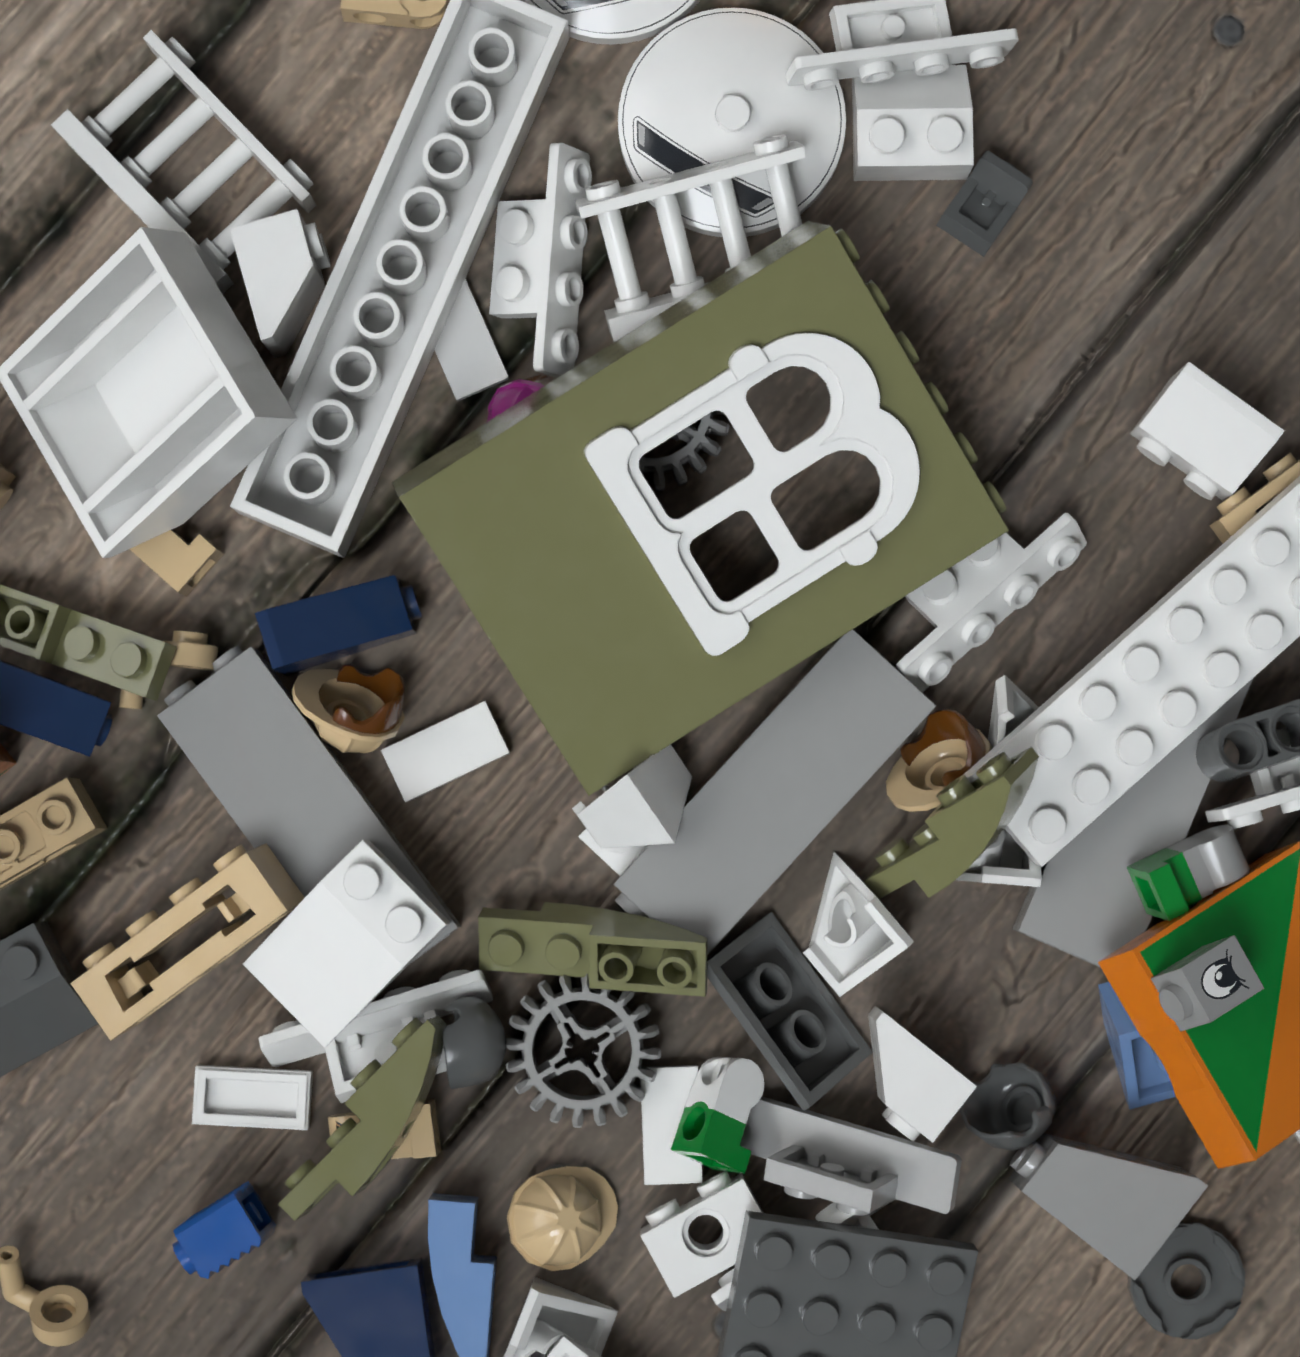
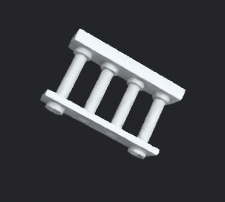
[51,30,316,294]
[575,135,807,342]

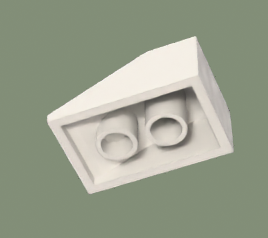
[243,840,451,1048]

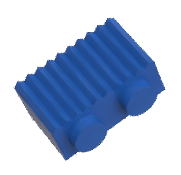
[172,1181,276,1279]

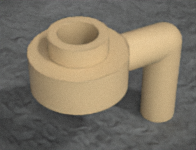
[119,631,218,710]
[0,1246,91,1347]

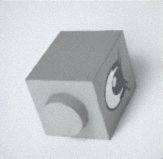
[1151,935,1264,1032]

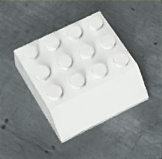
[0,227,298,558]

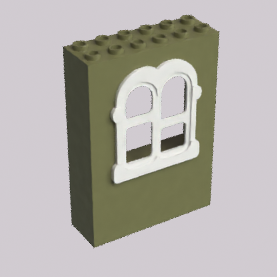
[391,221,1009,796]

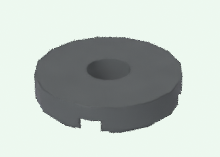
[1127,1221,1245,1340]

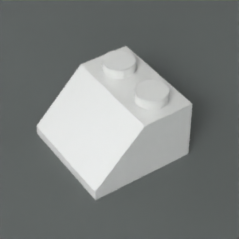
[852,65,974,181]
[229,209,331,358]
[1130,362,1284,501]
[868,1006,977,1143]

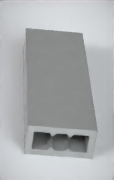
[614,629,936,955]
[157,646,461,965]
[1012,679,1253,968]

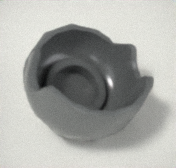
[443,996,506,1089]
[959,1063,1056,1151]

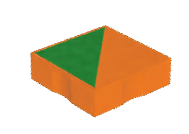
[1098,841,1300,1169]

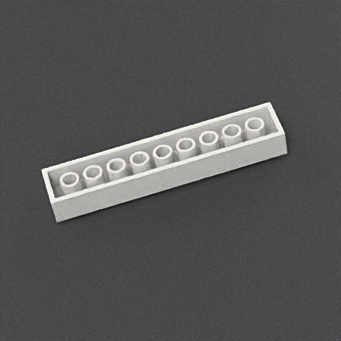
[230,0,570,558]

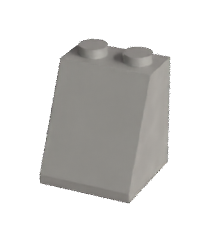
[1008,1133,1208,1280]

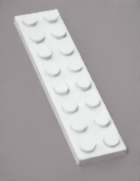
[964,476,1300,867]

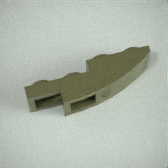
[0,584,177,701]
[863,747,1039,899]
[478,902,707,997]
[278,1016,447,1221]

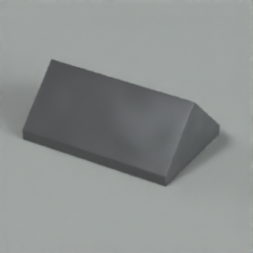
[707,912,873,1111]

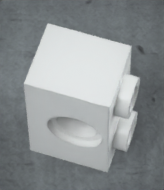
[640,1171,763,1298]

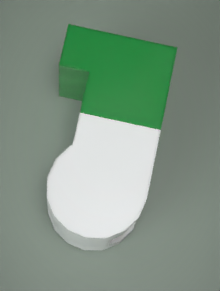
[671,1057,765,1173]

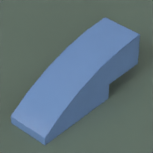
[428,1193,497,1357]

